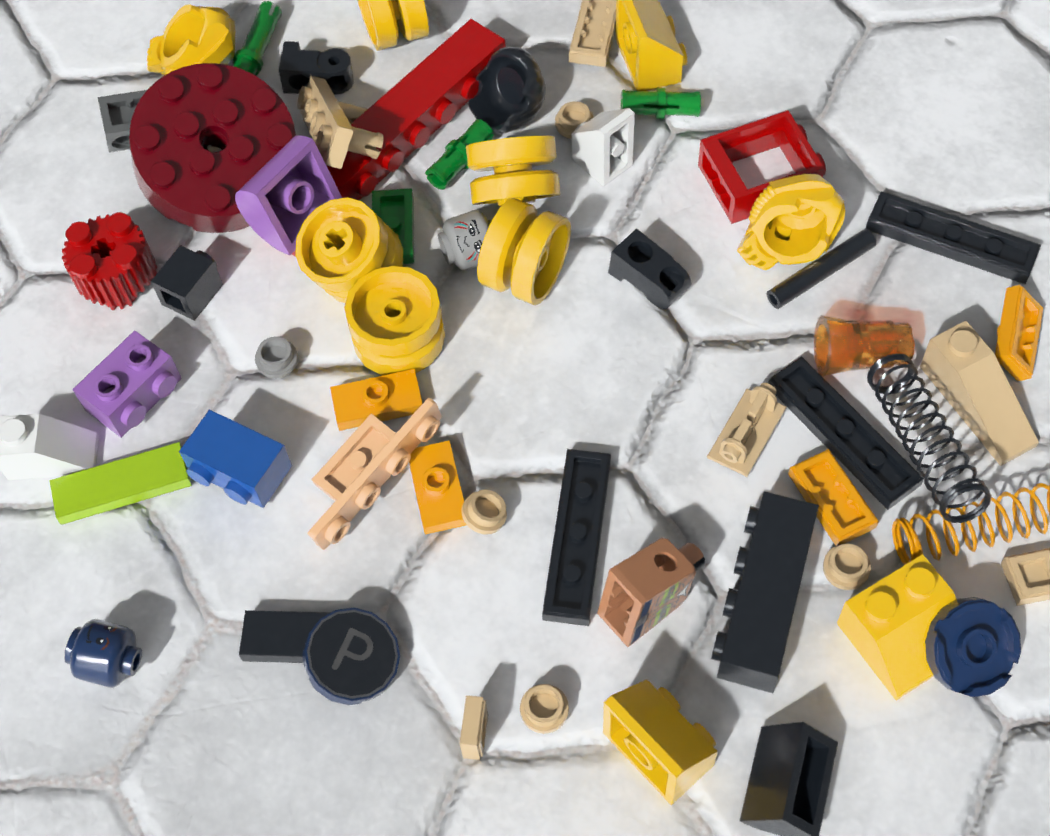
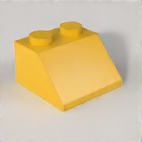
[615,0,687,91]
[837,554,956,700]
[603,679,718,806]

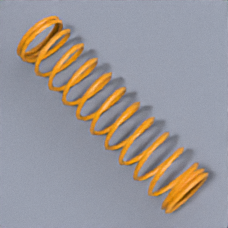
[892,483,1050,565]

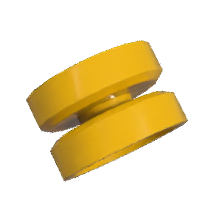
[357,0,429,51]
[466,136,561,206]
[295,198,403,303]
[477,198,571,306]
[344,266,445,375]

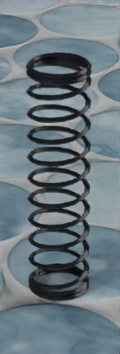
[867,353,992,523]

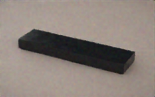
[865,191,1041,284]
[768,356,924,510]
[542,449,611,626]

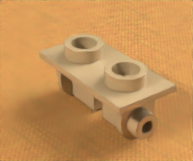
[707,383,786,477]

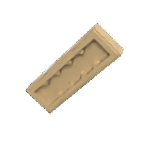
[569,0,616,67]

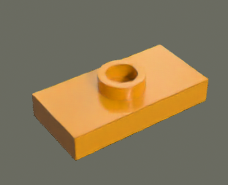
[995,284,1043,381]
[330,369,423,431]
[409,440,466,535]
[788,449,879,546]

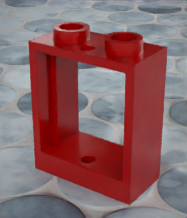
[698,110,826,224]

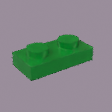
[372,188,414,264]

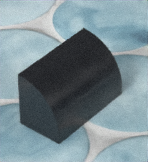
[739,722,838,836]

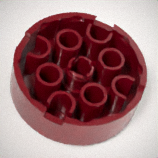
[129,63,296,233]

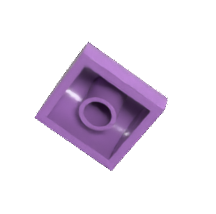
[235,135,342,256]

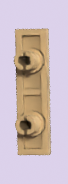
[297,76,383,169]

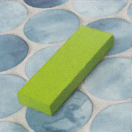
[49,442,192,525]

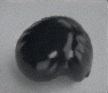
[468,46,546,134]

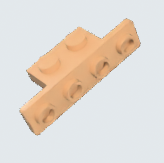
[308,398,442,550]

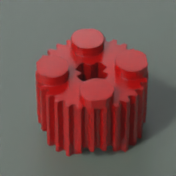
[62,212,157,310]

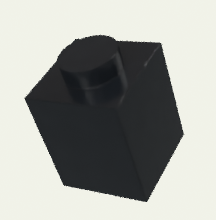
[151,245,223,321]

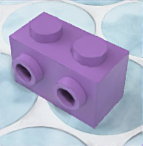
[72,330,182,438]

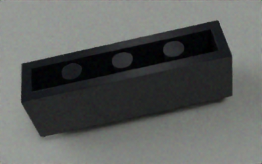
[711,491,819,693]

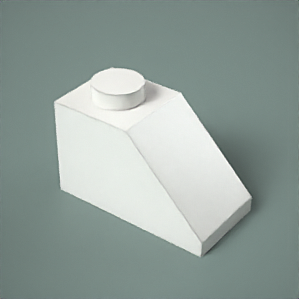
[571,108,635,187]
[0,414,99,480]

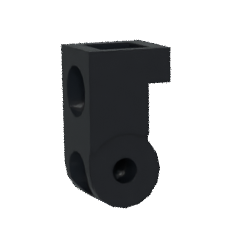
[278,41,354,95]
[608,228,691,309]

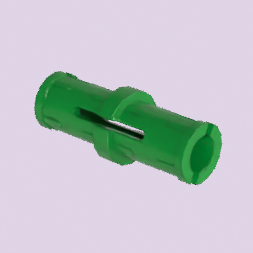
[620,87,701,119]
[425,119,494,190]

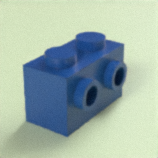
[179,409,292,508]

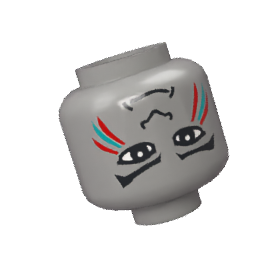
[438,210,492,270]

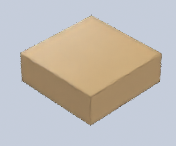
[1001,548,1050,606]
[459,695,488,760]

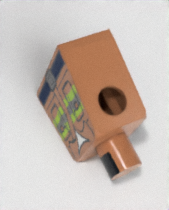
[597,538,705,647]

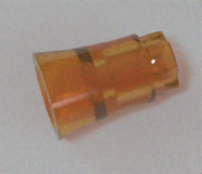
[814,315,915,376]

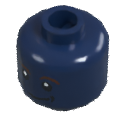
[64,619,142,688]

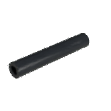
[767,229,876,309]

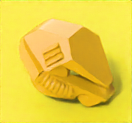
[147,4,236,75]
[737,174,845,270]

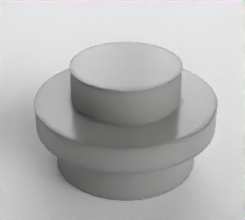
[255,337,298,378]

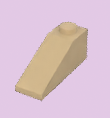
[920,321,1039,466]

